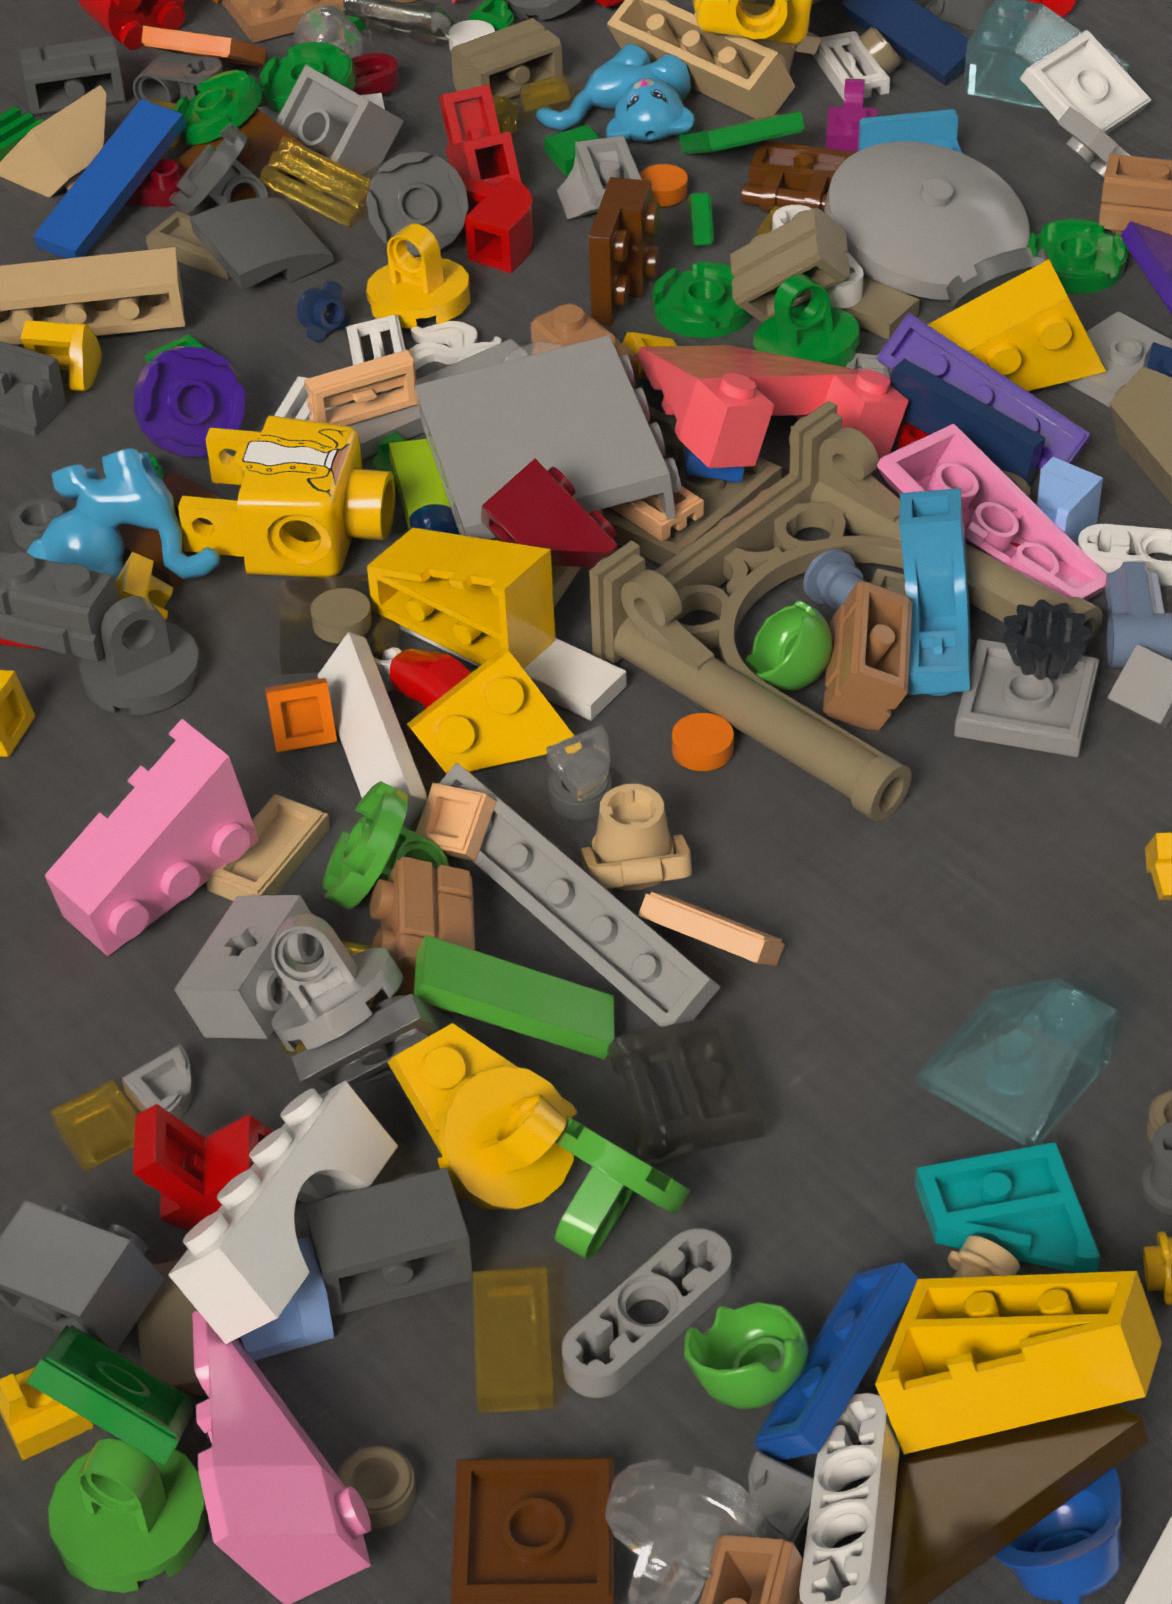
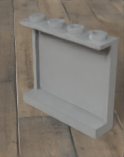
[414,335,681,540]

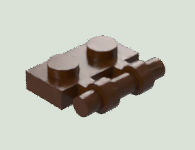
[741,141,856,213]

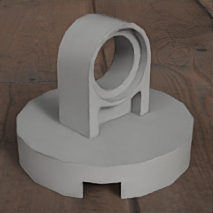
[271,914,404,1052]

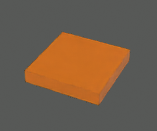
[141,26,266,67]

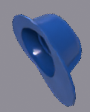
[995,1467,1122,1604]

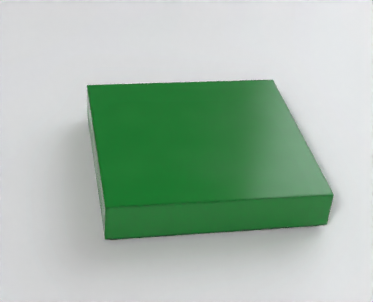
[679,111,805,155]
[26,1325,197,1465]

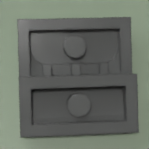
[190,197,334,291]

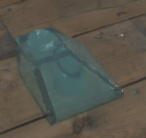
[916,978,1117,1147]

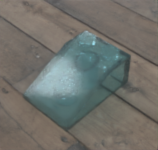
[963,0,1130,110]

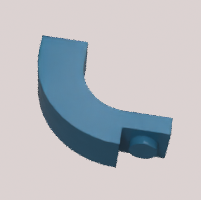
[899,488,972,696]

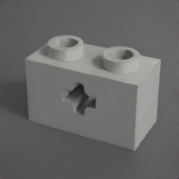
[174,895,324,1039]

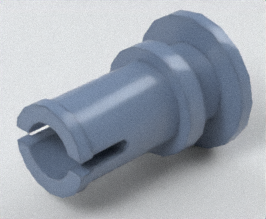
[803,549,865,609]

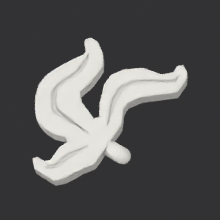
[408,321,502,370]

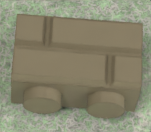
[451,18,563,106]
[730,207,850,323]

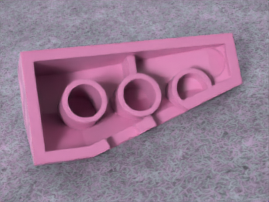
[876,424,1107,601]
[192,1310,371,1604]

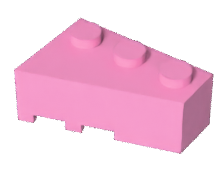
[44,719,259,956]

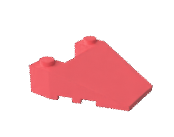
[638,345,909,468]

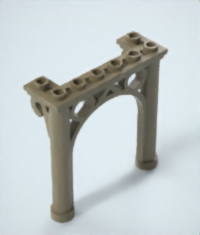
[589,401,1103,822]

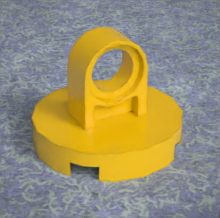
[366,223,470,328]
[434,1065,574,1211]

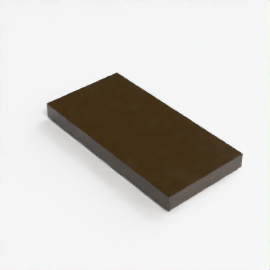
[804,1404,1150,1604]

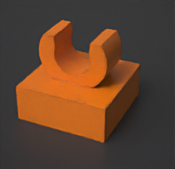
[265,678,337,752]

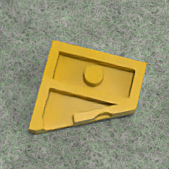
[407,647,580,774]

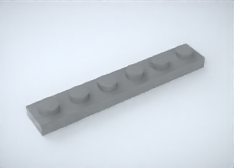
[420,762,720,1039]

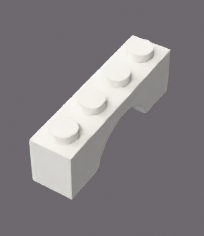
[168,1081,398,1344]

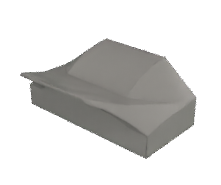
[557,135,642,220]

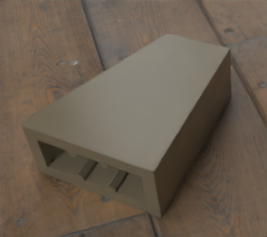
[1109,366,1172,505]

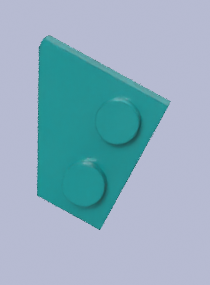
[915,1142,1100,1273]

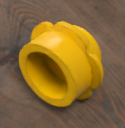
[1143,1231,1172,1305]

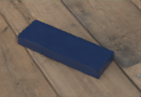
[842,0,978,86]
[890,358,1045,484]

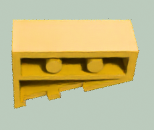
[927,259,1106,392]
[367,528,556,669]
[875,1271,1162,1454]

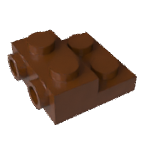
[588,177,661,326]

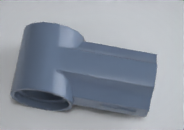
[1105,561,1172,668]

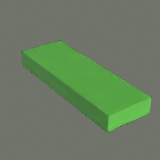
[414,935,614,1059]

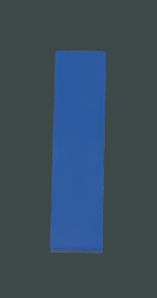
[33,99,186,259]

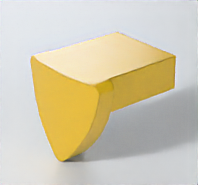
[20,320,102,391]

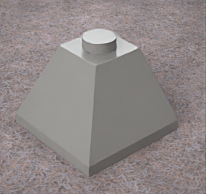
[276,65,404,192]

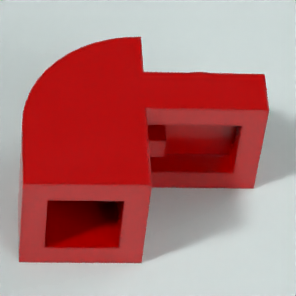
[438,84,521,186]
[460,175,534,274]
[133,1104,296,1231]

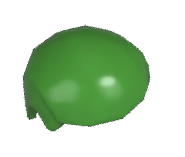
[745,600,833,691]
[684,1302,809,1410]

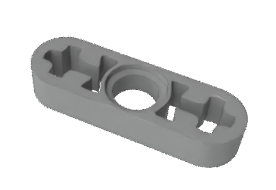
[562,1229,732,1398]

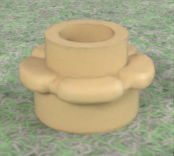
[948,1236,1020,1278]

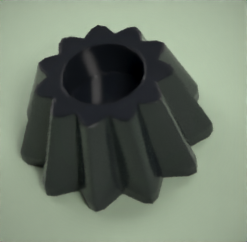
[1003,599,1093,680]

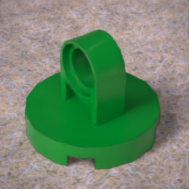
[753,274,861,367]

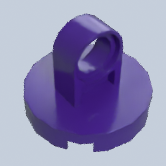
[134,346,245,457]

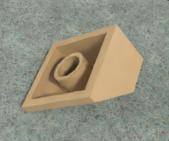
[0,85,106,198]

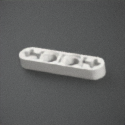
[799,1393,900,1604]

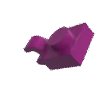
[826,78,877,152]

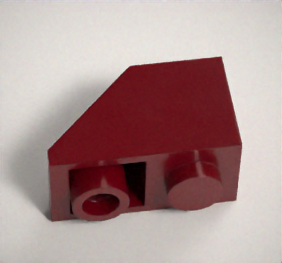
[481,458,618,567]

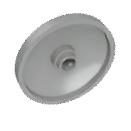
[824,141,1030,300]

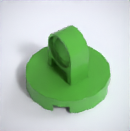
[322,781,449,910]
[554,1116,691,1260]
[48,1438,209,1593]

